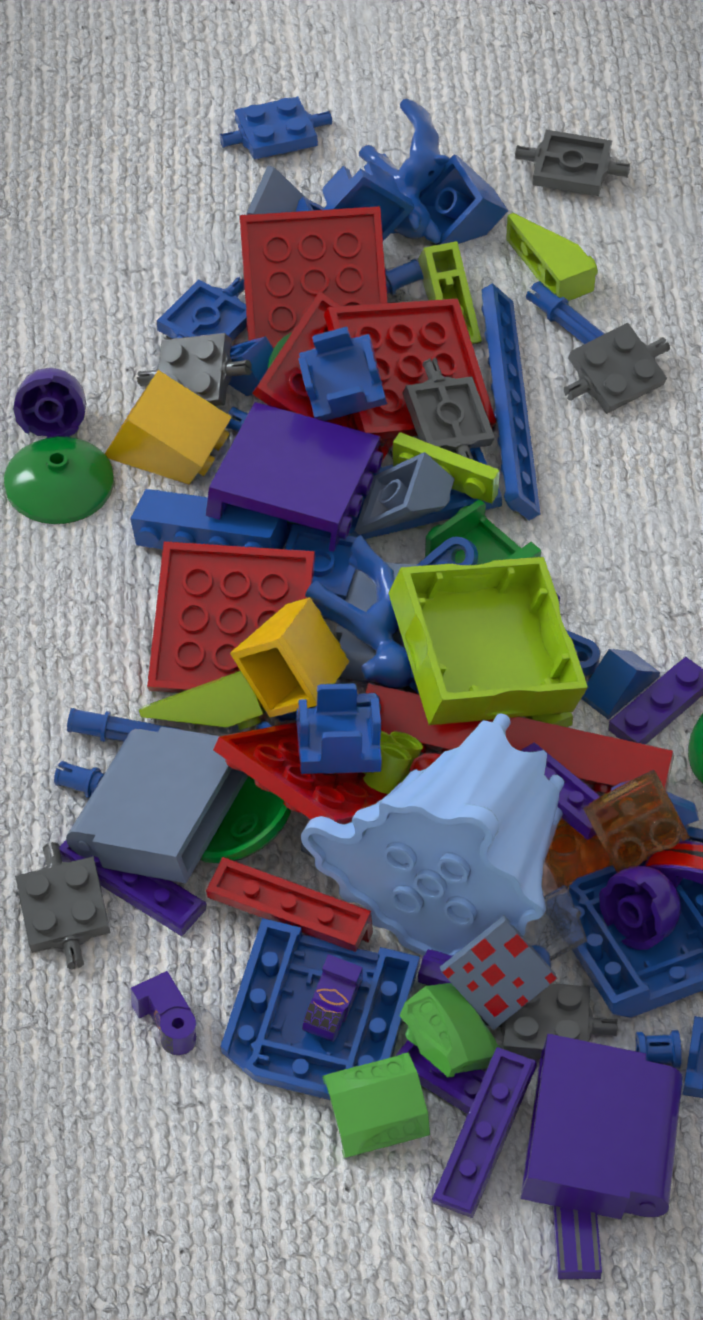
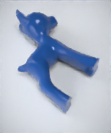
[359,98,449,244]
[305,535,419,694]

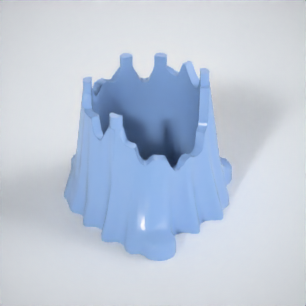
[301,714,564,956]

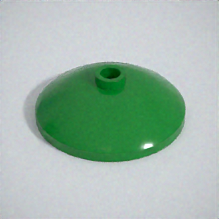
[4,437,114,524]
[200,775,292,864]

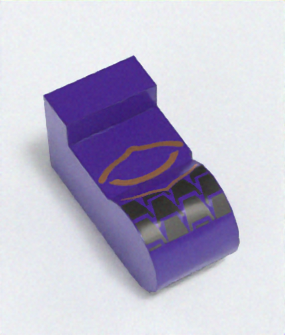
[302,954,363,1042]
[131,971,197,1055]

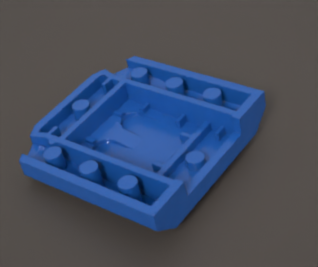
[550,852,703,1018]
[220,918,420,1100]

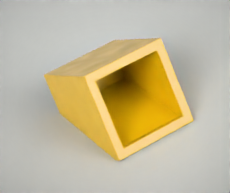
[104,370,232,485]
[230,597,349,718]

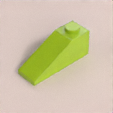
[506,213,598,301]
[418,241,482,345]
[139,671,266,730]

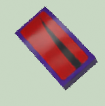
[644,841,703,887]

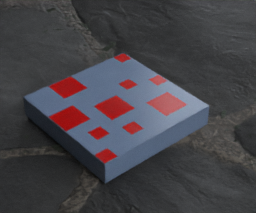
[440,915,558,1030]

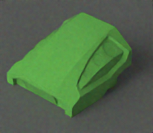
[399,983,501,1077]
[322,1053,430,1159]

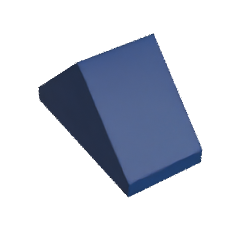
[581,649,660,720]

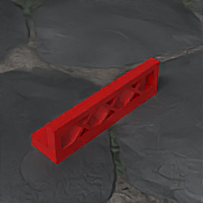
[206,857,373,952]

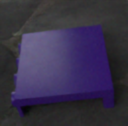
[206,402,383,552]

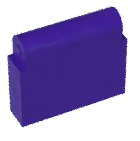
[520,1034,683,1220]

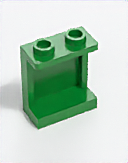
[425,499,541,565]

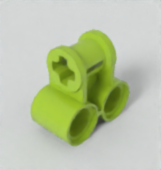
[362,731,423,794]

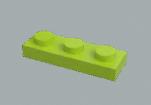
[393,432,499,504]

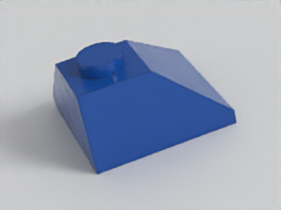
[419,154,508,245]

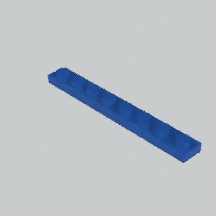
[481,283,541,521]

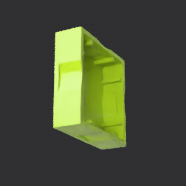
[388,557,588,725]

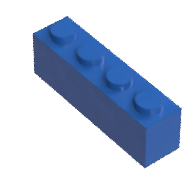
[130,489,289,549]

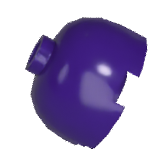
[13,367,87,438]
[599,866,681,950]

